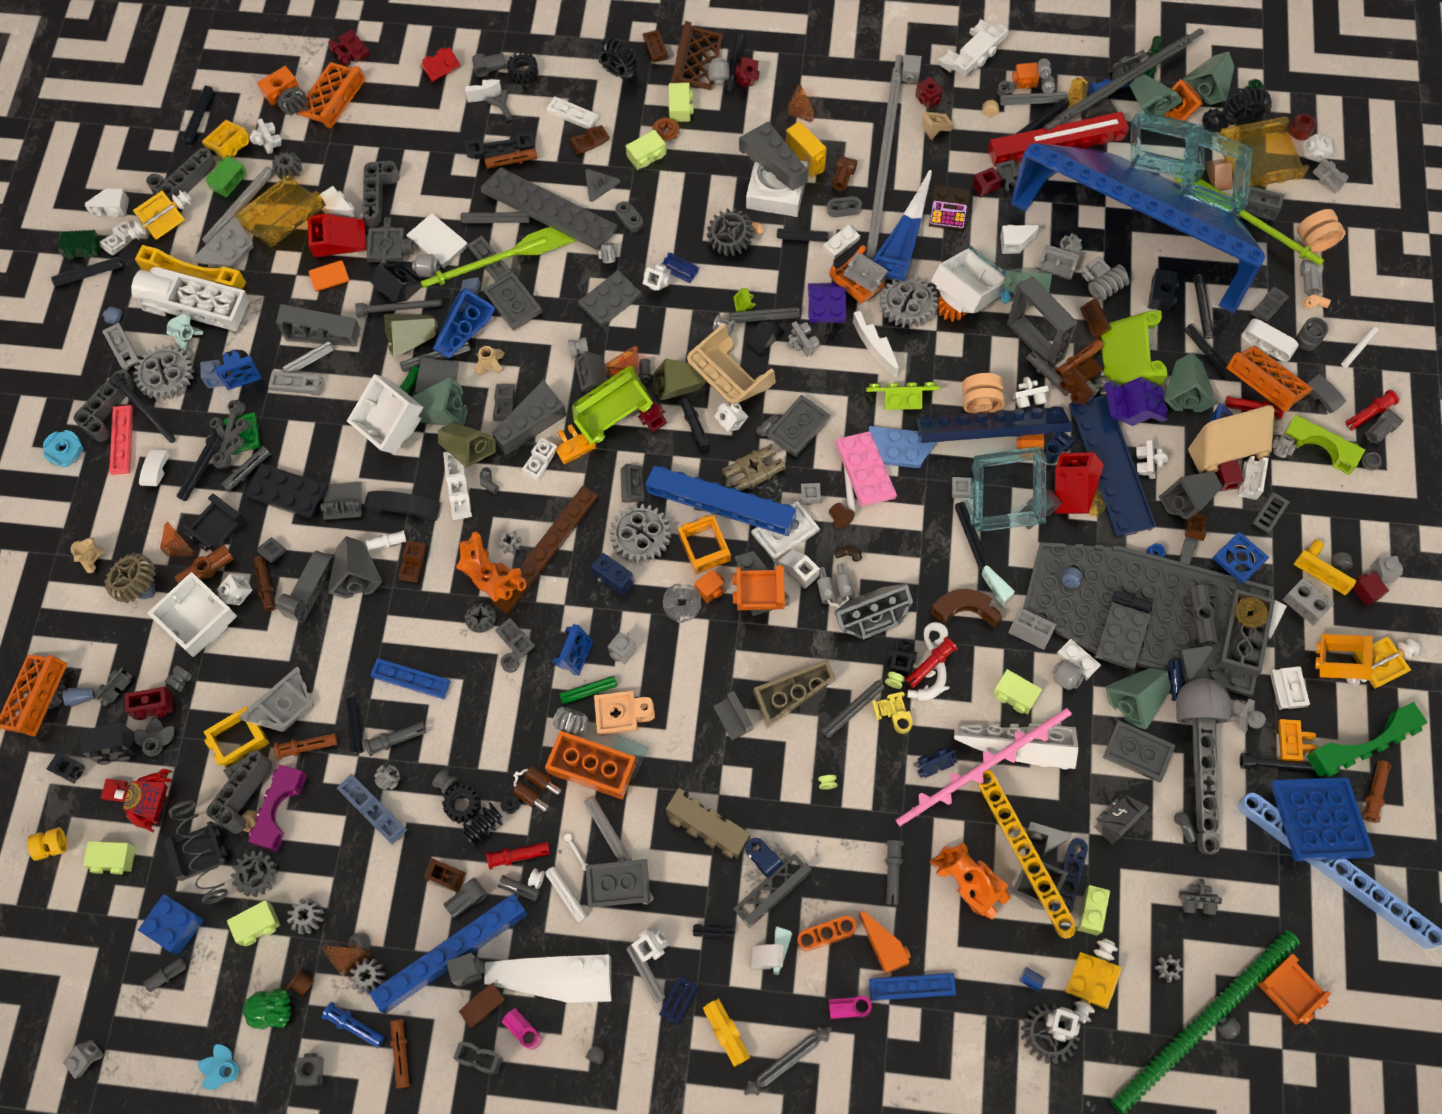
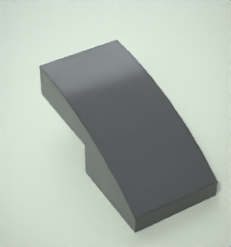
[1251,286,1289,323]
[1306,374,1347,413]
[493,384,515,421]
[495,618,535,659]

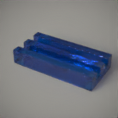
[661,252,699,283]
[659,976,698,1026]

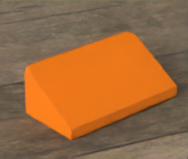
[309,260,350,292]

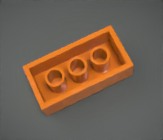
[545,731,637,800]

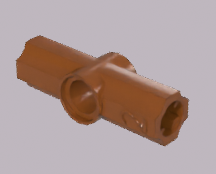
[174,545,234,584]

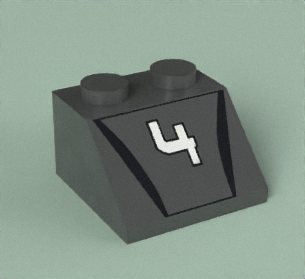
[1094,795,1149,845]

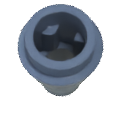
[63,688,95,707]

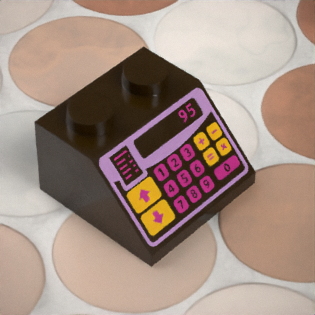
[929,185,970,231]

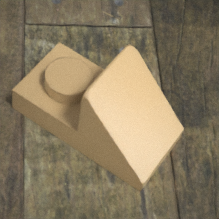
[922,112,955,140]

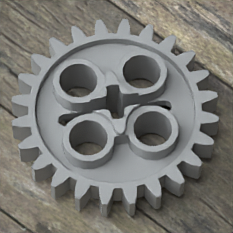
[879,276,938,328]
[133,345,195,400]
[609,504,671,564]

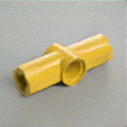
[703,999,750,1067]

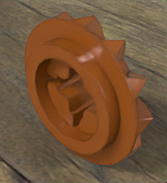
[652,118,679,142]

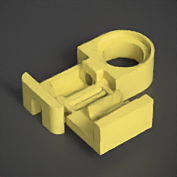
[872,692,913,734]

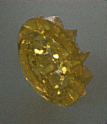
[1235,597,1268,629]

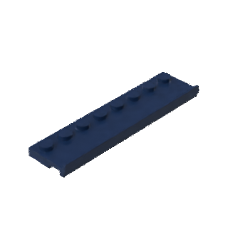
[1068,394,1156,538]
[915,406,1072,443]

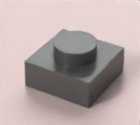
[257,537,286,563]

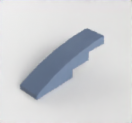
[337,774,407,845]

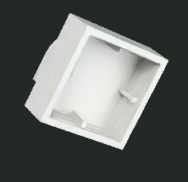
[746,160,808,217]
[931,249,1005,313]
[347,374,423,454]
[147,572,237,657]

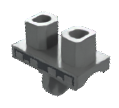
[1178,879,1222,915]

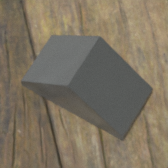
[1178,646,1213,683]

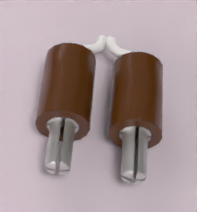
[512,765,561,812]

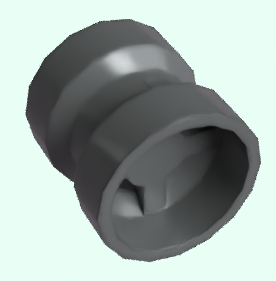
[164,665,193,693]

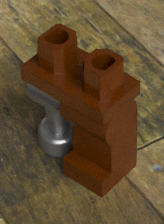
[1058,357,1110,406]

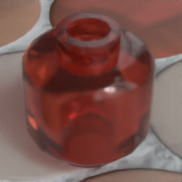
[1289,114,1316,140]

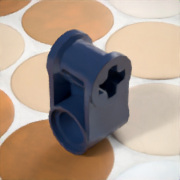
[1042,432,1076,464]
[746,838,783,878]

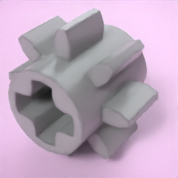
[1060,233,1082,254]
[597,243,619,263]
[1272,434,1297,458]
[498,530,522,555]
[374,764,401,790]
[1155,955,1184,983]

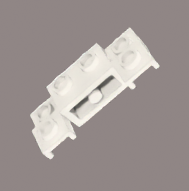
[938,19,1008,77]

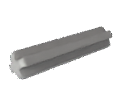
[283,341,334,373]
[627,944,665,1003]

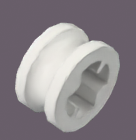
[528,868,545,889]

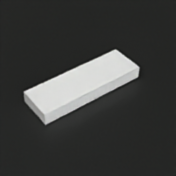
[546,96,599,129]

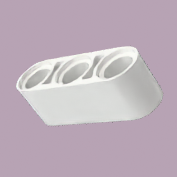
[1242,319,1298,362]

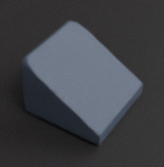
[460,277,481,296]

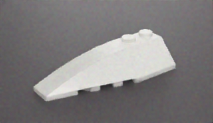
[954,723,1078,769]
[484,955,611,1003]

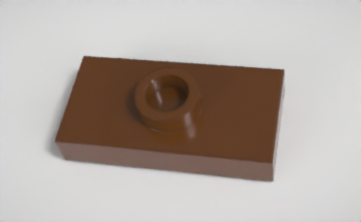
[643,29,668,63]
[1080,298,1111,339]
[1185,513,1207,541]

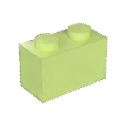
[669,83,693,122]
[626,130,667,170]
[993,669,1042,715]
[83,841,136,875]
[1076,885,1110,936]
[227,900,281,946]

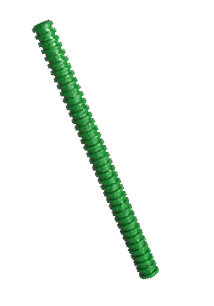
[1111,930,1300,1114]

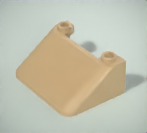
[687,323,776,404]
[1188,405,1274,474]

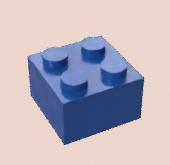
[138,894,205,956]

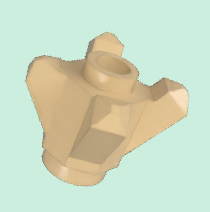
[475,346,505,375]
[71,537,105,573]

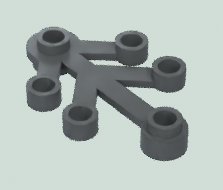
[205,400,249,469]

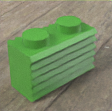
[206,156,247,198]

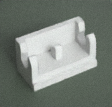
[1238,456,1269,500]

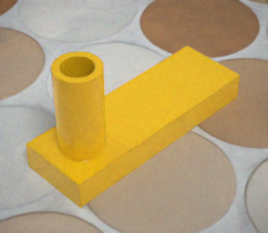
[1293,540,1356,595]

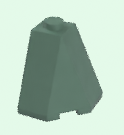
[1183,51,1235,105]
[1129,74,1183,121]
[1004,267,1052,306]
[1164,352,1218,412]
[412,378,468,426]
[1106,668,1171,729]

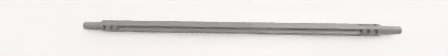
[865,55,903,261]

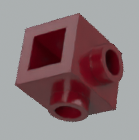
[734,57,760,87]
[915,77,943,109]
[637,398,667,432]

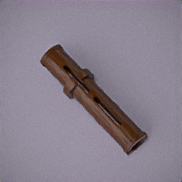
[253,556,276,612]

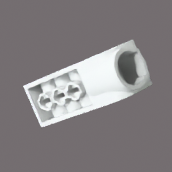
[132,267,250,331]

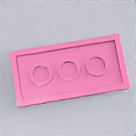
[835,431,897,507]

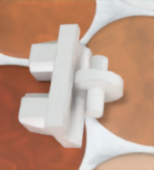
[250,119,281,154]
[1011,377,1049,409]
[1136,440,1168,479]

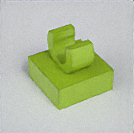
[733,288,756,312]

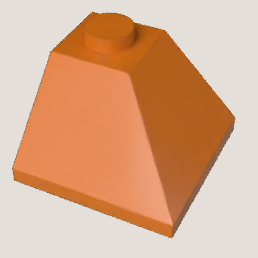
[1164,79,1203,129]

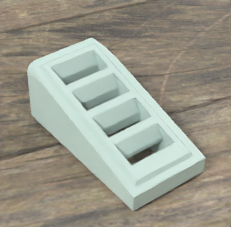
[981,565,1015,607]
[773,927,792,975]

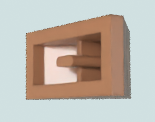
[1204,159,1232,191]

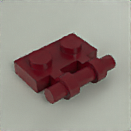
[328,29,370,66]

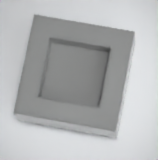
[952,477,971,498]
[801,483,821,504]

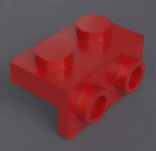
[420,47,461,82]

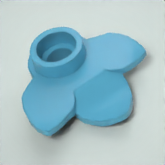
[198,1044,239,1090]

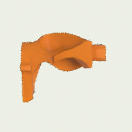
[456,531,526,602]
[929,842,1011,919]

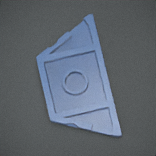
[868,426,937,468]

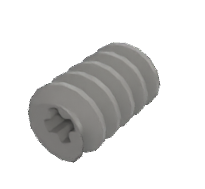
[1088,265,1129,300]

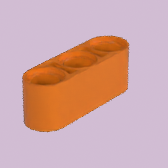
[797,916,857,952]

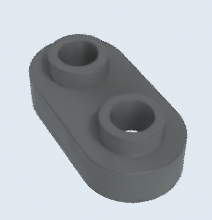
[827,197,862,217]
[615,201,643,232]

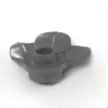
[134,718,175,757]

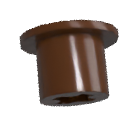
[829,503,855,529]
[286,966,315,996]

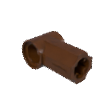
[832,156,857,191]

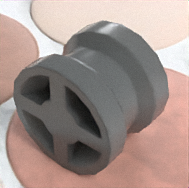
[432,769,458,795]

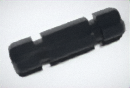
[693,924,734,938]

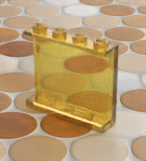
[1217,116,1309,190]
[235,174,326,247]

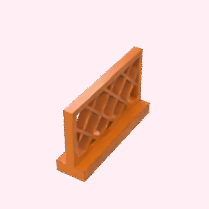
[297,62,366,128]
[1226,345,1313,412]
[0,655,68,737]

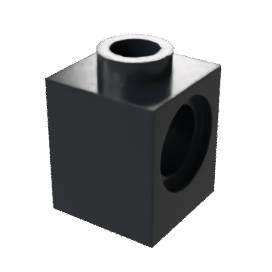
[46,752,85,784]

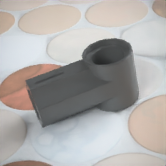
[472,53,507,77]
[1365,409,1404,444]
[443,878,488,919]

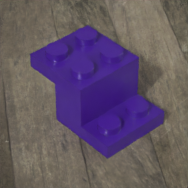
[808,283,846,323]
[1104,377,1168,426]

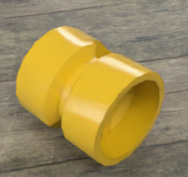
[27,827,67,861]

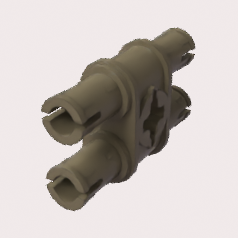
[722,444,786,492]

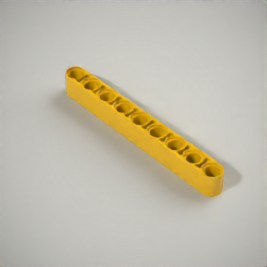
[977,770,1076,939]

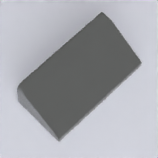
[620,464,645,503]

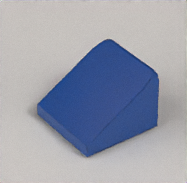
[1019,967,1044,991]

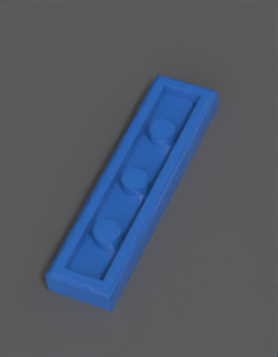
[370,658,451,700]
[869,973,956,1001]

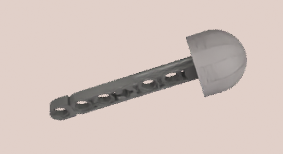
[1176,678,1232,855]

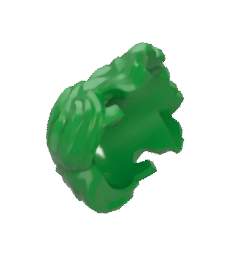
[243,986,291,1030]

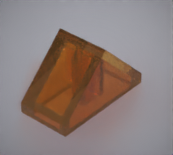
[788,85,814,122]
[605,345,639,376]
[160,522,196,557]
[322,946,369,976]

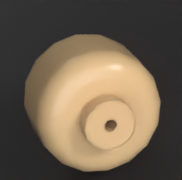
[982,100,999,118]
[242,810,257,832]

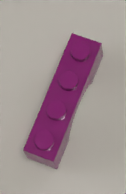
[248,764,307,852]

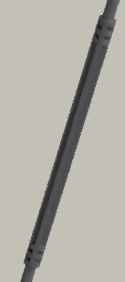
[1043,28,1204,131]

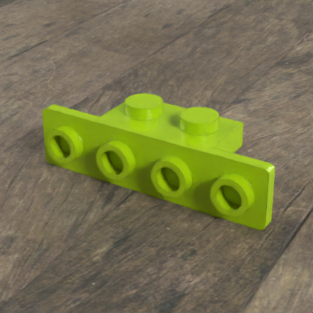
[865,382,940,410]

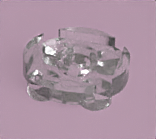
[663,583,701,623]

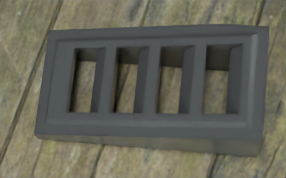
[1252,492,1290,534]

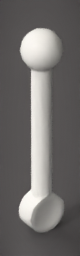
[564,834,589,871]

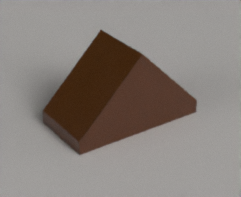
[424,858,466,892]

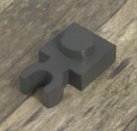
[996,160,1018,193]

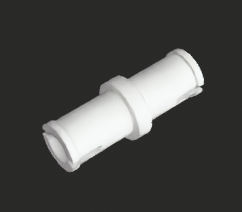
[366,530,407,551]

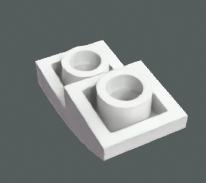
[465,79,502,102]
[100,220,134,256]
[522,437,557,481]
[139,450,170,486]
[751,944,784,969]

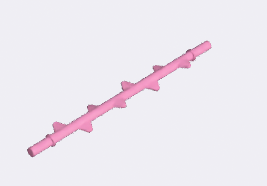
[896,708,1072,826]

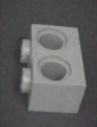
[1283,578,1334,626]

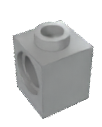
[901,55,922,84]

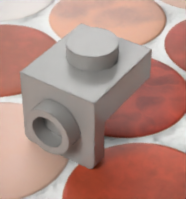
[1081,256,1111,283]
[63,1040,103,1079]

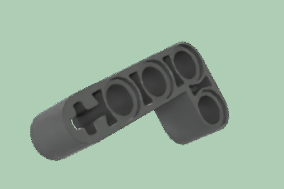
[146,148,216,202]
[363,161,400,228]
[74,370,135,442]
[277,550,334,623]
[206,750,273,834]

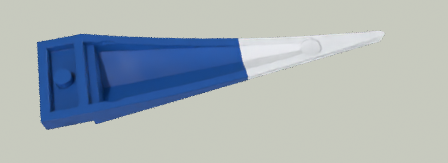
[873,170,932,281]

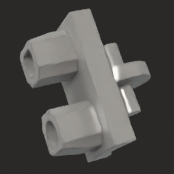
[1313,158,1348,193]
[787,321,819,357]
[1231,699,1266,733]

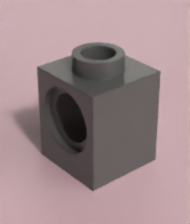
[295,1053,324,1086]

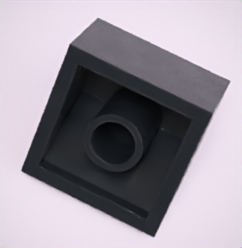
[370,262,423,303]

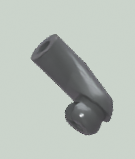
[1174,812,1197,843]

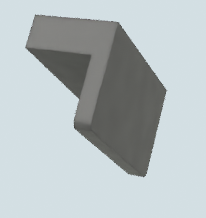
[574,351,608,393]
[714,691,753,740]

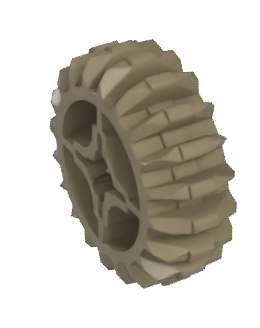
[104,552,156,603]

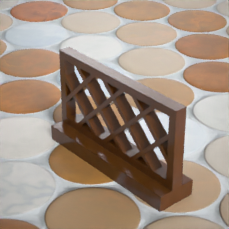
[671,21,723,91]

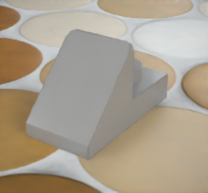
[1026,822,1071,855]

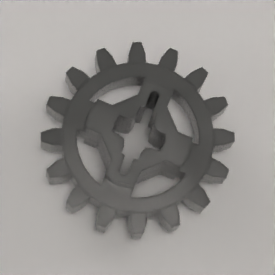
[231,851,278,897]

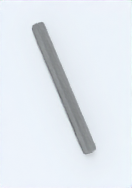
[202,166,274,244]
[584,796,654,904]

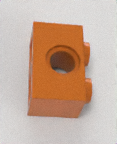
[257,66,300,106]

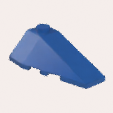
[433,288,496,358]

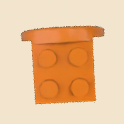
[829,245,885,304]

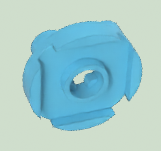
[43,430,84,468]

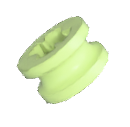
[885,672,905,689]
[818,775,837,789]

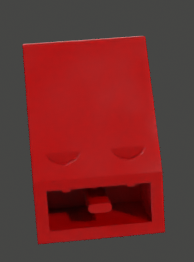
[307,214,367,257]
[1054,452,1104,514]

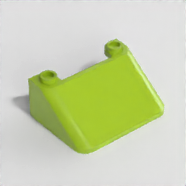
[1101,311,1167,386]
[572,365,653,445]

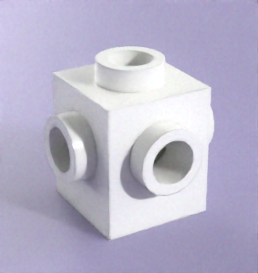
[1303,134,1334,162]
[643,263,671,290]
[714,402,748,432]
[217,574,252,605]
[632,927,669,963]
[1046,1007,1080,1042]

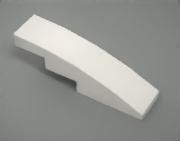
[853,311,899,377]
[443,452,472,520]

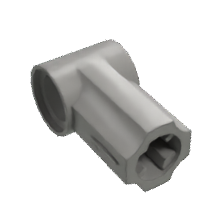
[1300,260,1323,296]

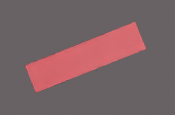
[109,405,133,475]

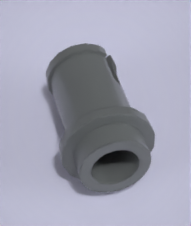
[638,359,653,383]
[223,756,245,779]

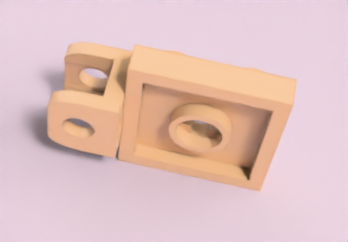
[594,691,655,736]

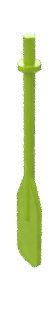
[1174,170,1324,266]
[420,227,578,288]

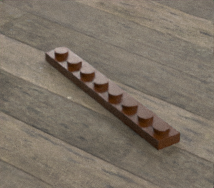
[492,486,599,615]

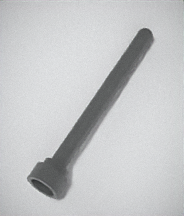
[355,299,443,317]

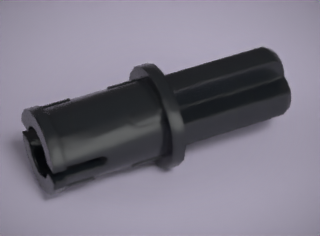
[1112,590,1153,613]

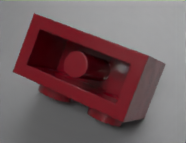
[124,687,174,720]

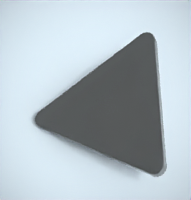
[585,169,620,202]

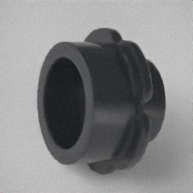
[500,794,521,814]

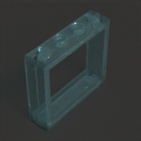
[1130,110,1205,182]
[1180,127,1253,215]
[970,446,1046,532]

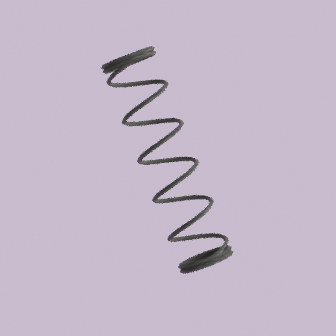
[169,800,228,904]

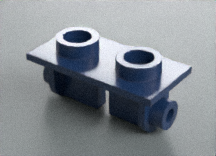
[913,747,957,778]

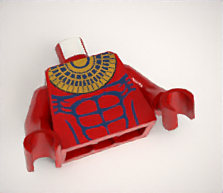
[114,769,173,833]

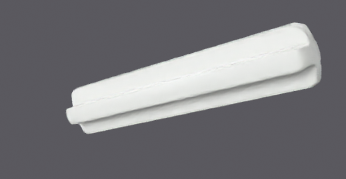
[545,867,587,922]

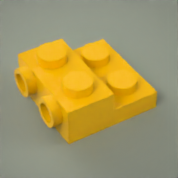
[202,120,250,159]

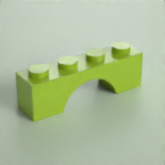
[1283,415,1365,475]

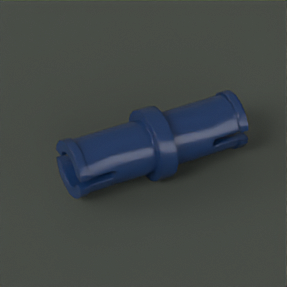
[1168,660,1185,701]

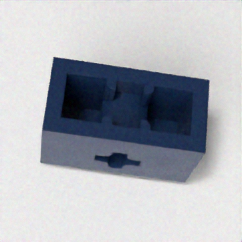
[591,553,635,596]

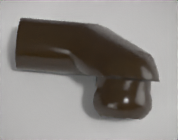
[834,546,862,562]

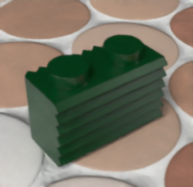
[58,229,101,259]

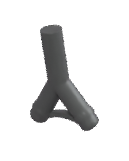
[486,90,513,120]

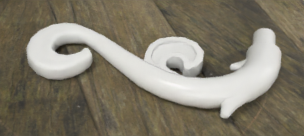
[907,622,949,701]

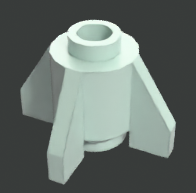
[167,314,203,351]

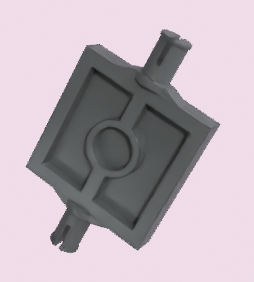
[366,217,405,264]

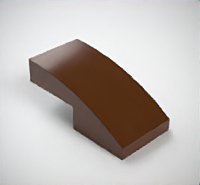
[570,125,610,155]
[398,541,426,583]
[459,983,505,1029]

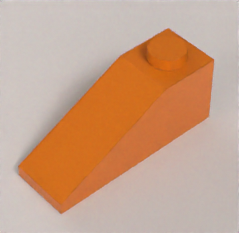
[859,911,911,975]

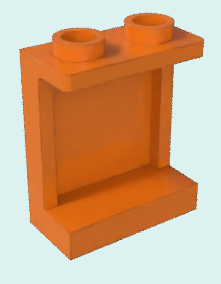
[733,566,785,610]
[1258,953,1331,1025]

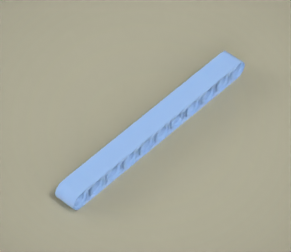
[1238,793,1442,949]

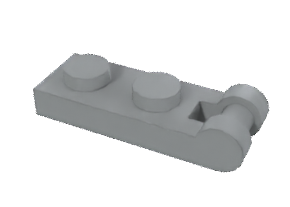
[102,323,139,371]
[268,371,323,396]

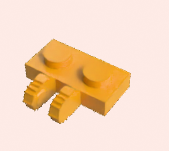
[556,424,596,465]
[1278,719,1317,762]

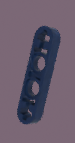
[1052,838,1088,914]

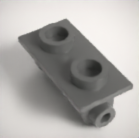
[94,668,133,707]

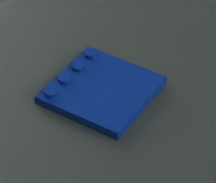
[1270,777,1375,861]

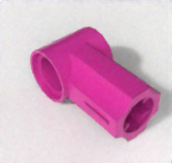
[829,996,872,1019]
[501,1008,542,1050]

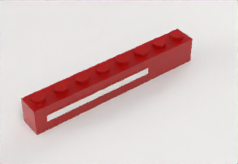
[988,112,1129,167]

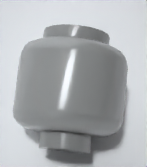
[708,58,730,85]
[412,254,440,277]
[1052,661,1084,690]

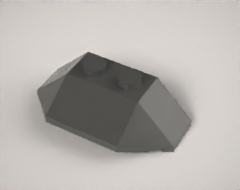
[835,584,913,640]

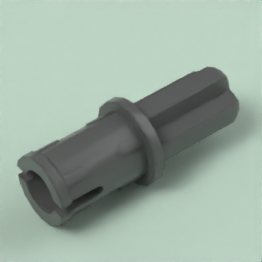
[498,875,539,902]
[143,958,186,992]

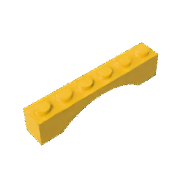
[135,245,246,290]

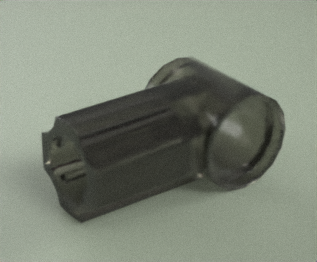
[1080,98,1118,120]

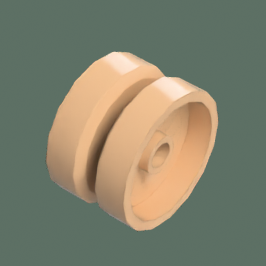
[1297,209,1346,253]
[962,373,1005,414]

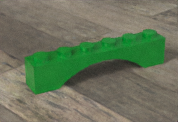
[1306,702,1428,778]

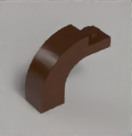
[930,589,1002,628]

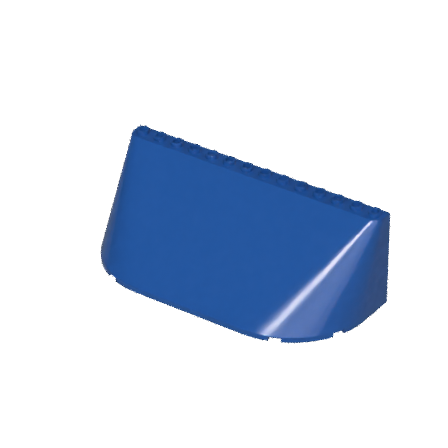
[1011,143,1265,314]

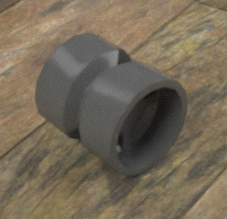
[1296,317,1329,351]

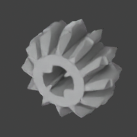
[553,707,588,735]
[287,898,324,934]
[349,958,386,996]

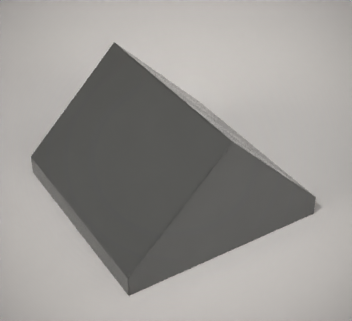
[1011,861,1068,910]

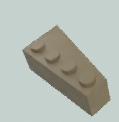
[753,660,835,729]
[666,788,750,859]

